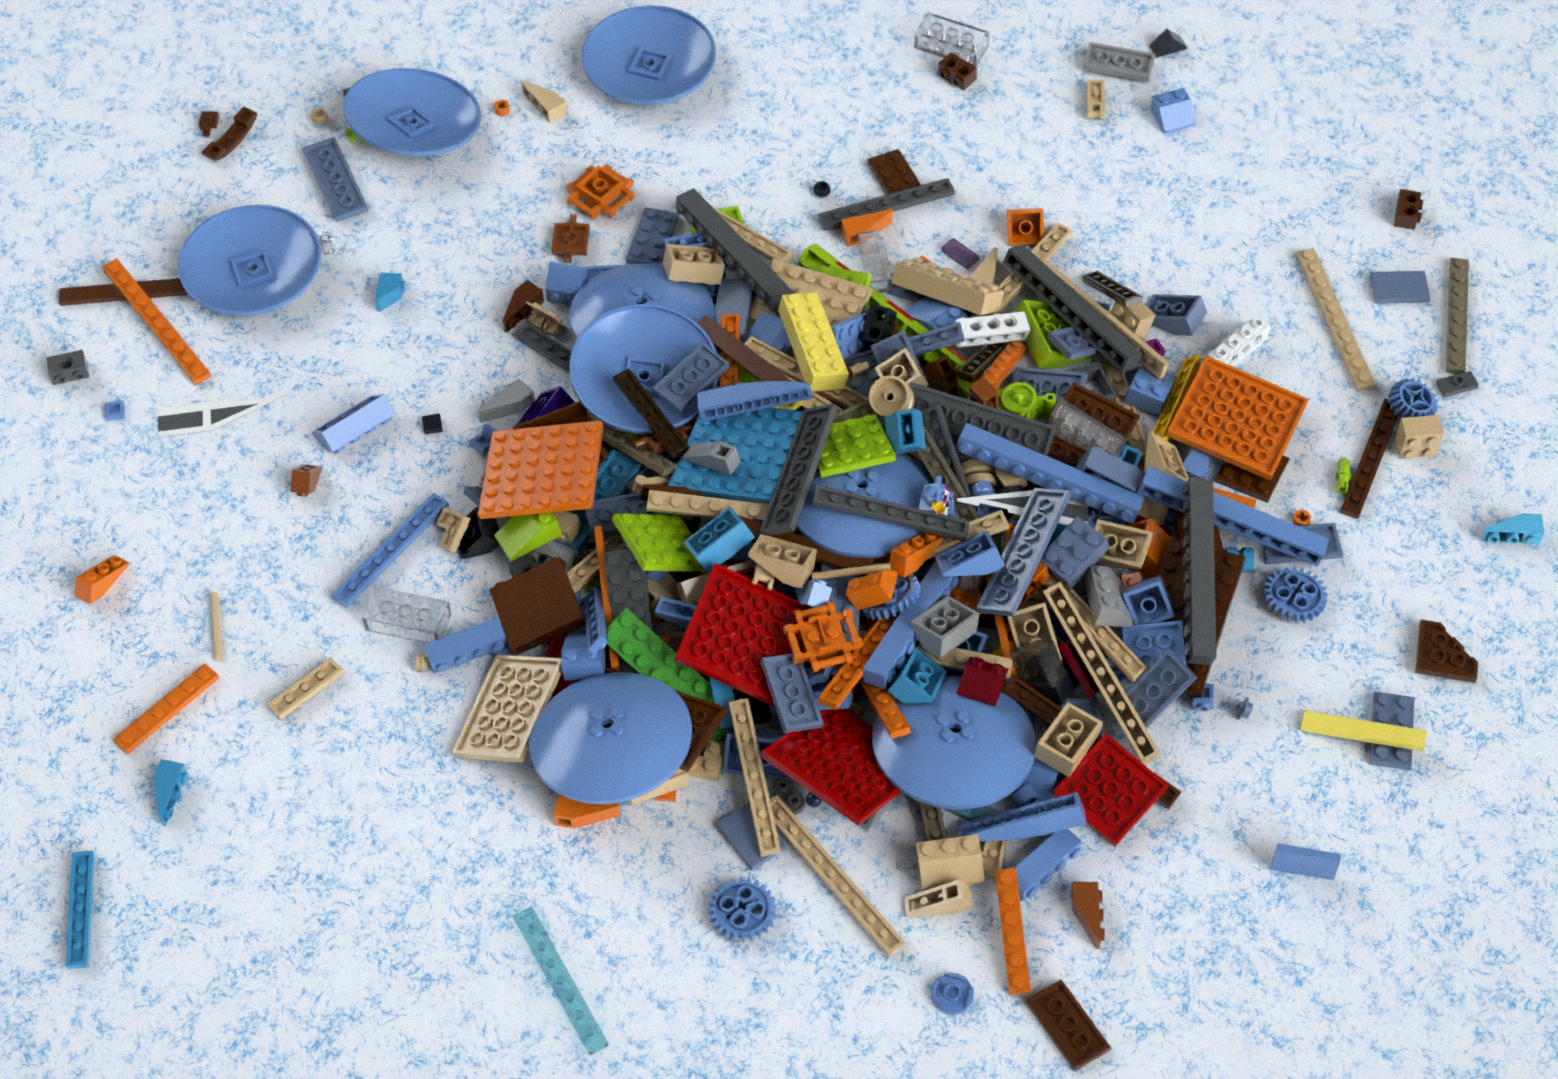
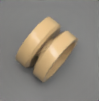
[869,375,915,419]
[961,459,1000,494]

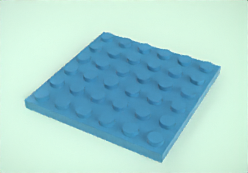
[668,407,803,504]

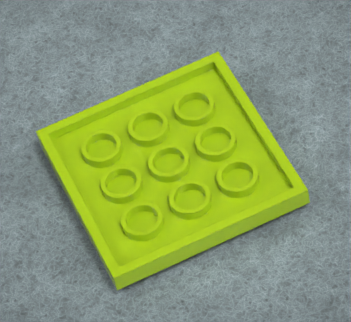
[817,414,896,478]
[612,513,706,572]

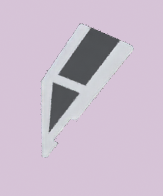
[158,392,287,437]
[957,490,1088,525]

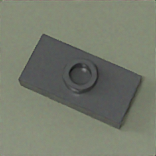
[1436,371,1479,397]

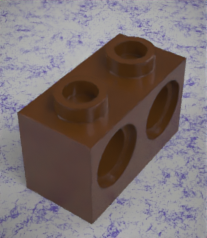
[938,52,977,91]
[1393,189,1424,230]

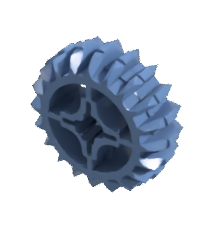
[1388,378,1439,421]

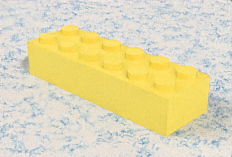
[778,292,849,392]

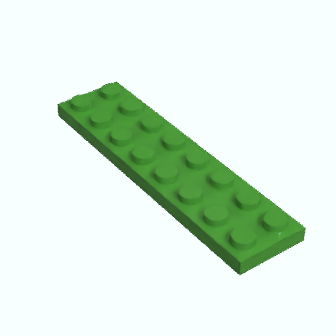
[606,608,729,743]

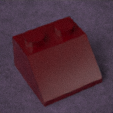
[957,657,1009,706]

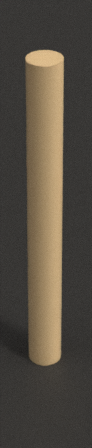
[811,563,891,580]
[210,592,223,661]

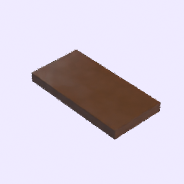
[1026,979,1111,1072]

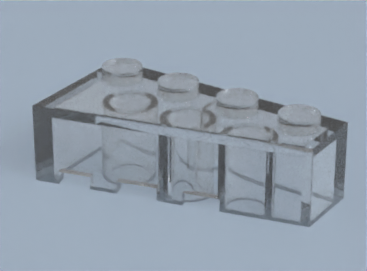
[1049,397,1127,457]

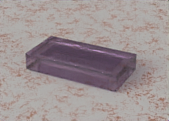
[941,238,979,270]

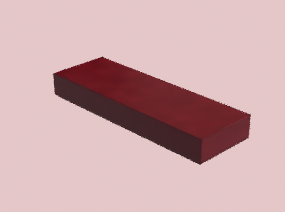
[1058,641,1099,698]

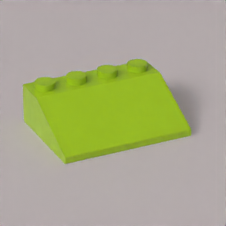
[1015,300,1093,370]

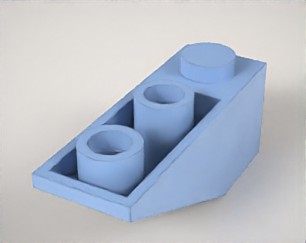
[793,579,832,608]

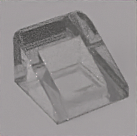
[1250,568,1271,593]
[895,855,917,870]

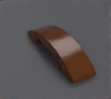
[201,106,258,161]

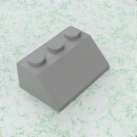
[1084,565,1134,627]
[911,596,979,658]

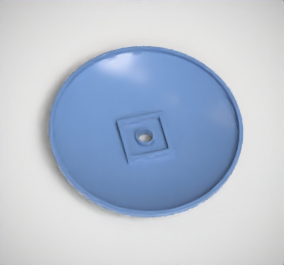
[582,5,716,105]
[343,68,481,156]
[178,205,322,316]
[570,264,715,339]
[570,304,719,434]
[796,453,933,558]
[529,672,692,804]
[872,676,1036,810]

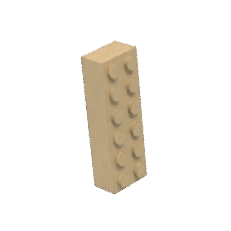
[891,257,1004,315]

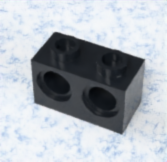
[860,304,897,344]

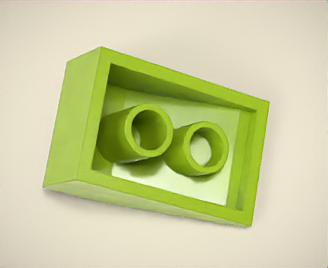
[494,512,562,562]

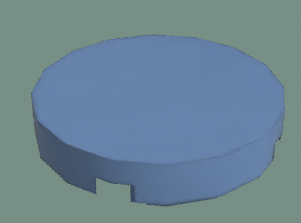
[931,973,974,1015]

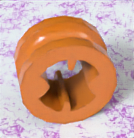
[494,100,510,117]
[1292,510,1311,526]

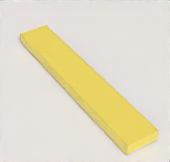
[1301,710,1427,752]

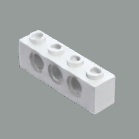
[955,311,1030,348]
[1208,315,1270,367]

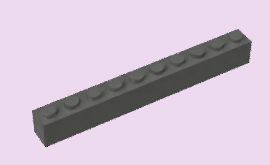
[675,188,795,317]
[1003,245,1143,373]
[1182,477,1216,665]

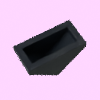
[1149,28,1187,58]

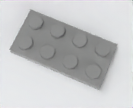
[1083,42,1156,82]

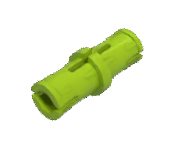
[1336,458,1351,494]

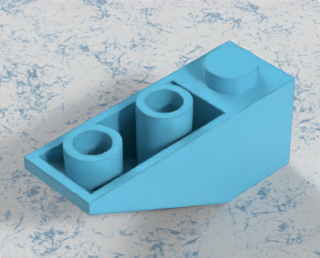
[1481,513,1544,545]

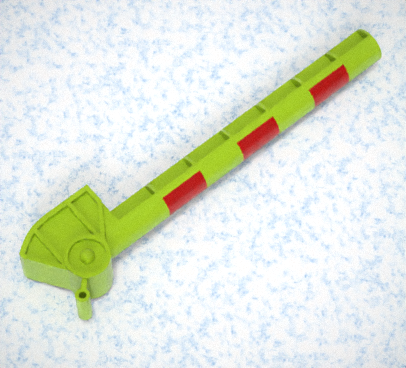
[799,244,1056,421]

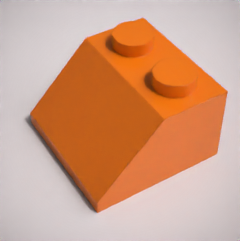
[1006,208,1044,246]
[846,571,898,611]

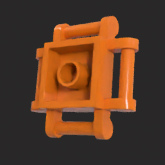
[566,164,635,220]
[783,601,864,673]

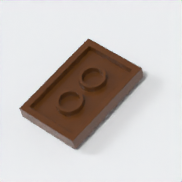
[867,149,921,195]

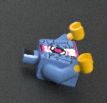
[919,476,966,520]

